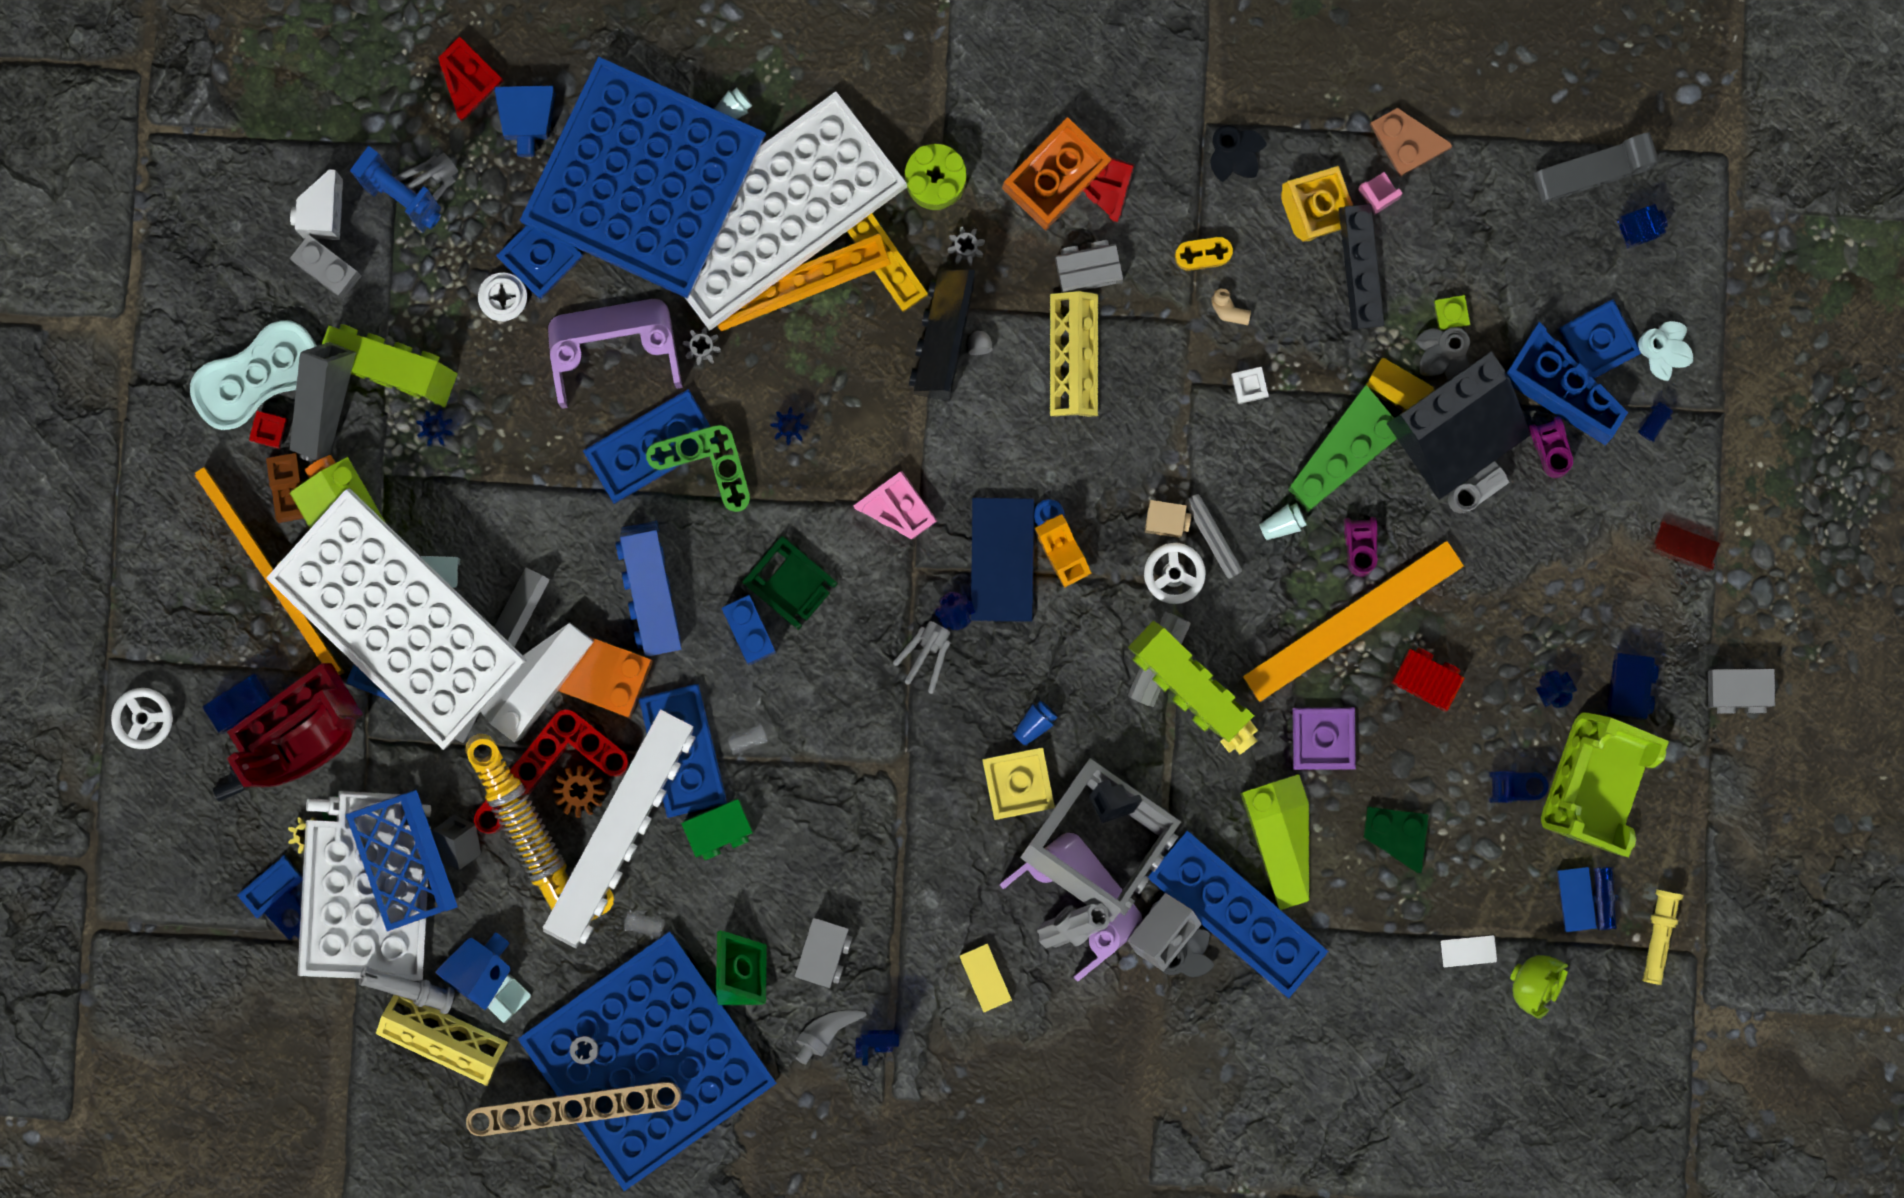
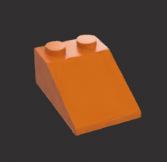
[1002,117,1112,231]
[558,636,653,719]

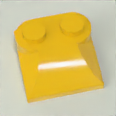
[1281,166,1353,242]

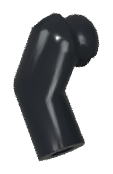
[213,765,246,802]

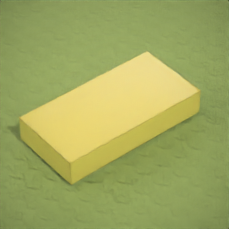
[959,943,1012,1012]

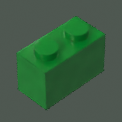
[681,799,754,861]

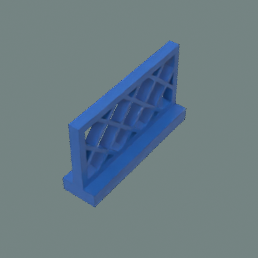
[345,789,458,932]

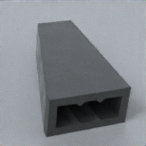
[290,342,356,462]

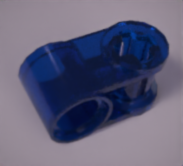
[1489,771,1549,803]

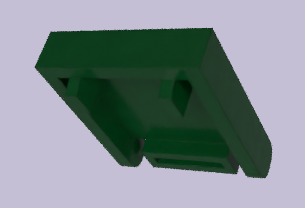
[742,536,838,631]

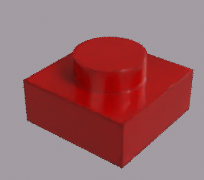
[249,411,288,449]

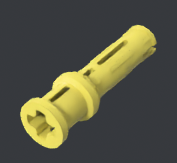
[1642,889,1683,985]

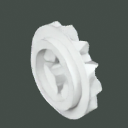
[478,273,527,322]

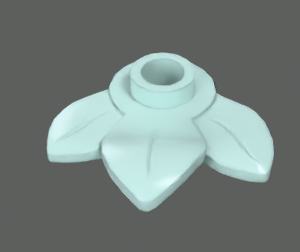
[1638,321,1693,381]

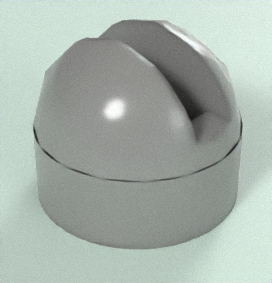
[967,331,993,355]

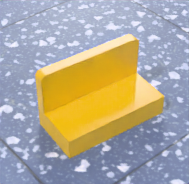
[1366,358,1434,412]

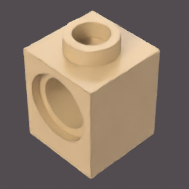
[1144,500,1191,538]

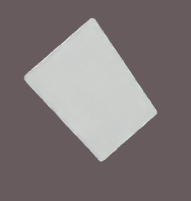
[1441,935,1497,967]

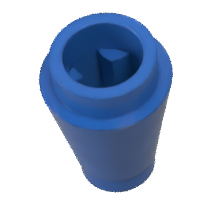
[1013,700,1058,746]

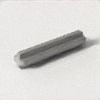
[1185,494,1242,579]

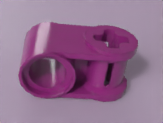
[1529,416,1573,478]
[1344,517,1378,577]

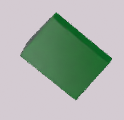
[716,930,767,1005]

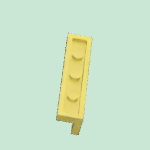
[1050,291,1098,417]
[376,995,508,1086]

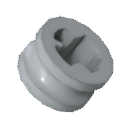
[570,1036,599,1064]

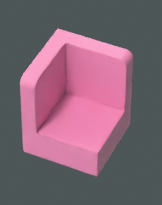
[1358,172,1403,215]

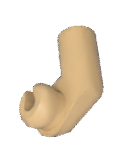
[1211,288,1251,325]

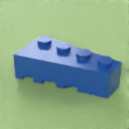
[1506,322,1628,446]
[615,521,682,657]

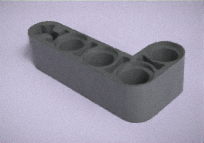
[1533,132,1660,203]

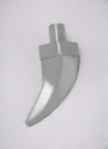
[796,1010,867,1065]

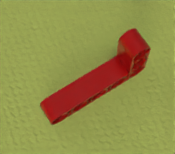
[474,709,630,834]

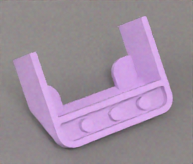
[548,299,683,409]
[999,833,1143,982]

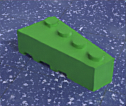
[1288,385,1397,513]

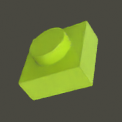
[1434,295,1470,331]

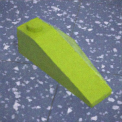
[1240,774,1309,910]

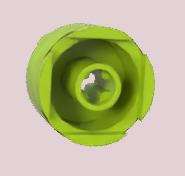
[905,144,966,210]

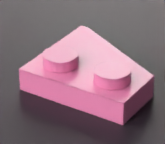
[854,471,938,539]

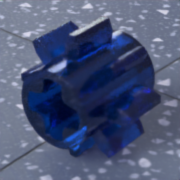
[770,407,809,446]
[416,410,454,448]
[935,592,975,630]
[1536,670,1577,708]

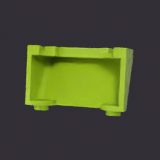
[1541,712,1669,858]

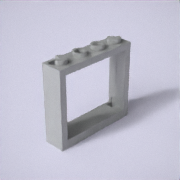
[1020,758,1181,922]

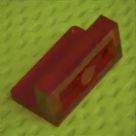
[1650,522,1720,572]

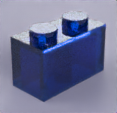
[1606,653,1659,720]

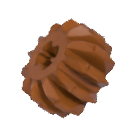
[553,765,606,818]

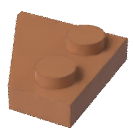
[1370,108,1452,177]

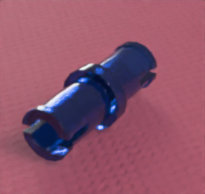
[1593,867,1618,930]

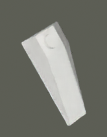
[480,623,594,742]

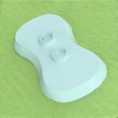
[190,320,317,430]

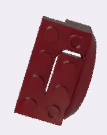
[226,663,363,787]

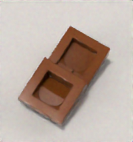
[266,453,304,523]

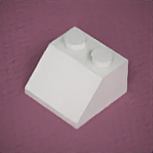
[290,170,343,240]

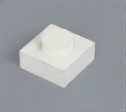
[1231,367,1269,404]

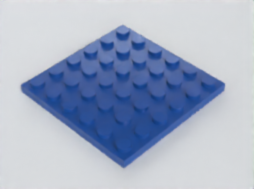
[520,56,766,299]
[518,931,777,1191]

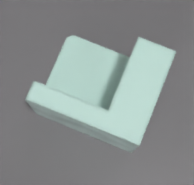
[421,556,460,588]
[488,974,531,1023]

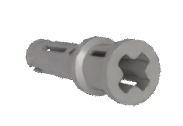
[359,966,455,1014]

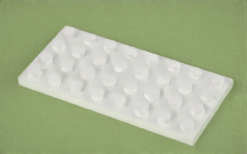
[685,92,907,331]
[266,488,527,750]

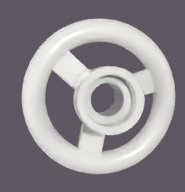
[1144,543,1206,604]
[111,688,173,749]

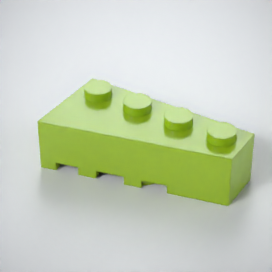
[322,324,458,408]
[1128,620,1254,742]

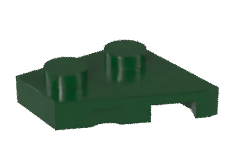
[1363,807,1429,874]

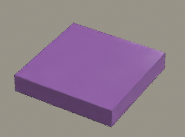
[1292,707,1355,770]

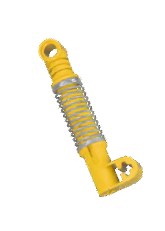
[465,733,614,920]

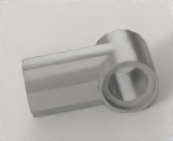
[1448,461,1510,513]

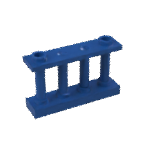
[350,146,442,233]

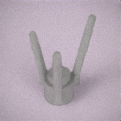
[394,152,458,226]
[893,621,951,694]

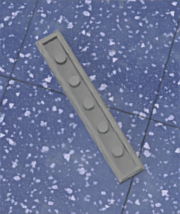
[455,568,550,743]

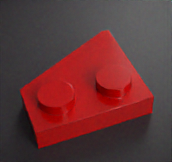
[438,36,503,122]
[1084,157,1135,222]

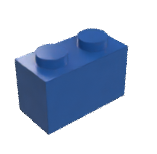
[722,595,776,666]

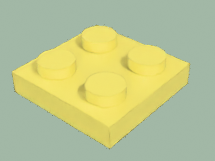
[982,748,1055,820]

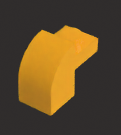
[1035,514,1092,588]

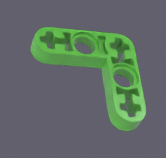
[646,425,750,512]

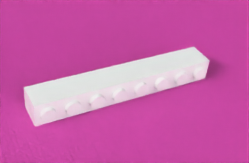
[543,709,696,949]

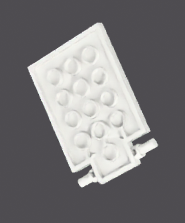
[297,791,431,981]

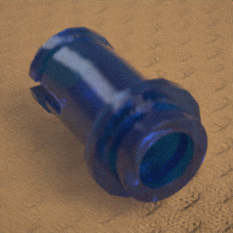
[1637,402,1674,443]

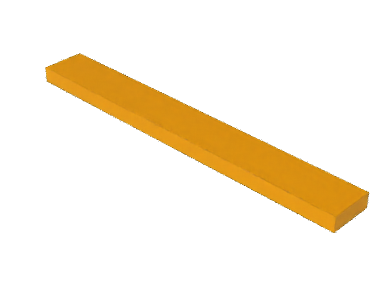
[195,467,344,675]
[1243,541,1464,702]

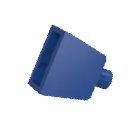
[495,86,556,157]
[435,932,510,1010]

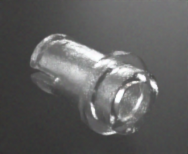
[726,724,768,756]
[624,911,665,939]

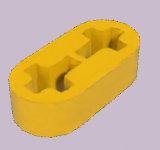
[1175,237,1233,271]

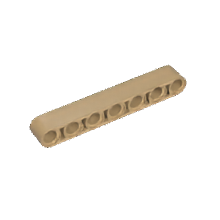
[466,1082,681,1136]

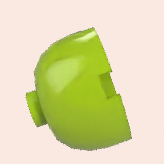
[1510,955,1568,1019]

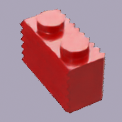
[1391,647,1465,712]

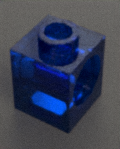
[1617,204,1668,249]
[264,891,301,940]

